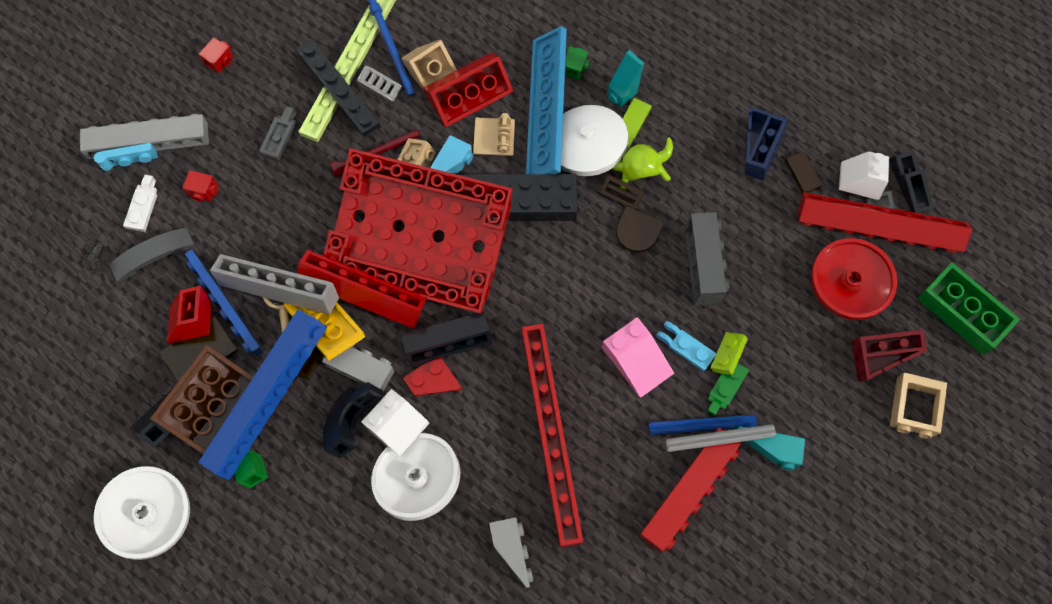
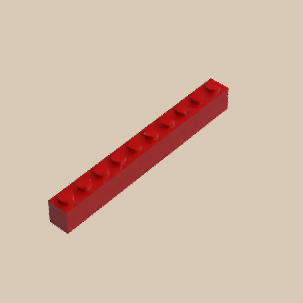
[522,324,583,548]

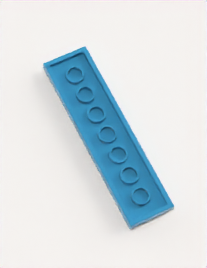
[526,26,567,174]

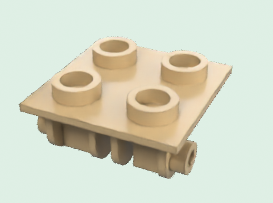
[473,113,515,156]

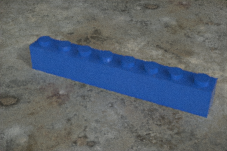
[198,309,327,480]

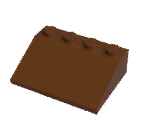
[150,345,253,454]

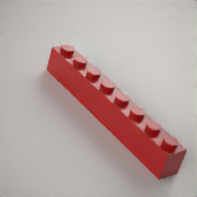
[797,192,972,253]

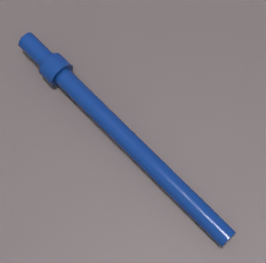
[368,0,415,97]

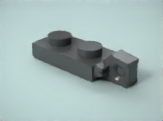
[259,106,296,161]

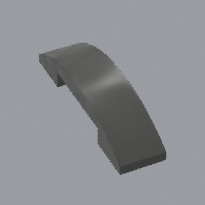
[109,228,195,283]

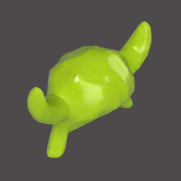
[612,137,673,190]

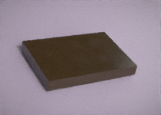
[159,316,238,381]

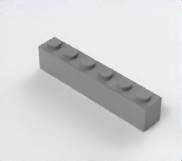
[80,114,209,159]
[210,254,339,315]

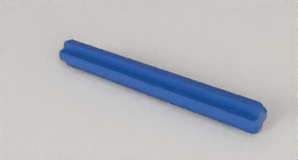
[648,415,757,435]

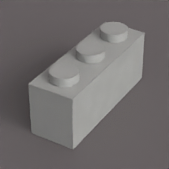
[322,345,394,392]

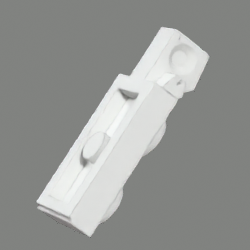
[123,175,157,232]

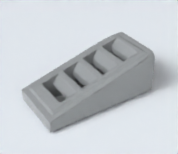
[357,66,402,103]

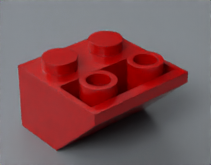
[167,286,212,344]

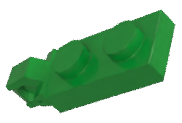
[706,363,749,417]

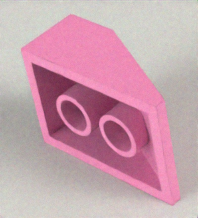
[601,317,674,398]

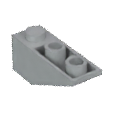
[489,517,533,588]

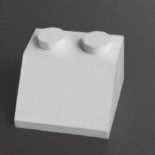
[839,152,889,200]
[362,389,429,456]

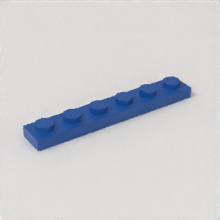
[185,249,264,357]

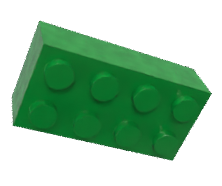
[916,262,1020,355]

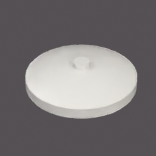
[561,105,628,176]
[371,433,460,521]
[94,467,190,560]

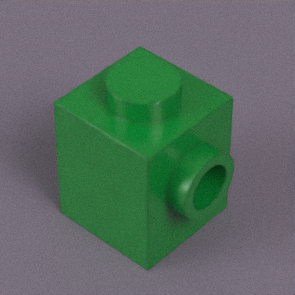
[565,46,590,81]
[234,450,268,488]

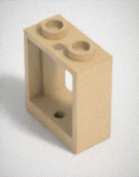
[890,373,947,439]

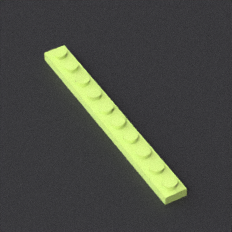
[299,0,396,142]

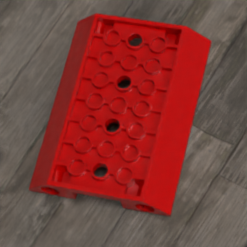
[323,148,513,313]

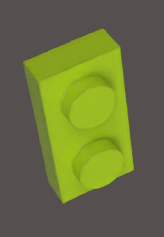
[711,332,748,375]

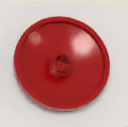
[811,238,897,320]

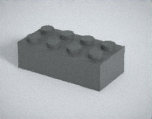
[685,212,729,306]

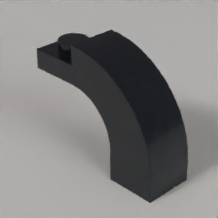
[323,382,384,458]

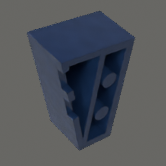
[745,107,788,181]

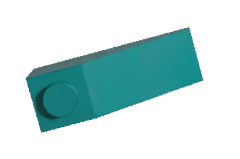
[607,50,644,107]
[736,426,805,470]

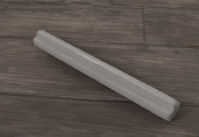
[665,424,776,452]

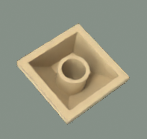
[401,40,457,90]

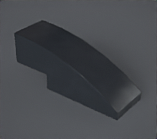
[889,151,934,213]

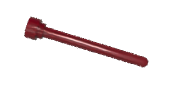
[329,130,420,178]

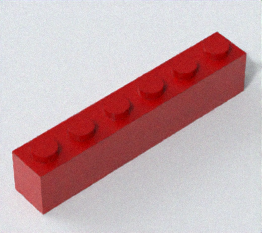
[297,250,426,329]
[639,428,741,553]

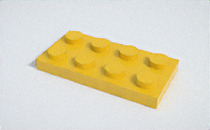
[283,302,365,361]

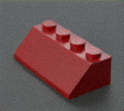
[423,52,514,127]

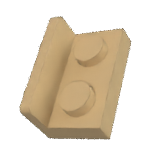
[398,138,436,168]

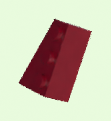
[851,330,927,382]

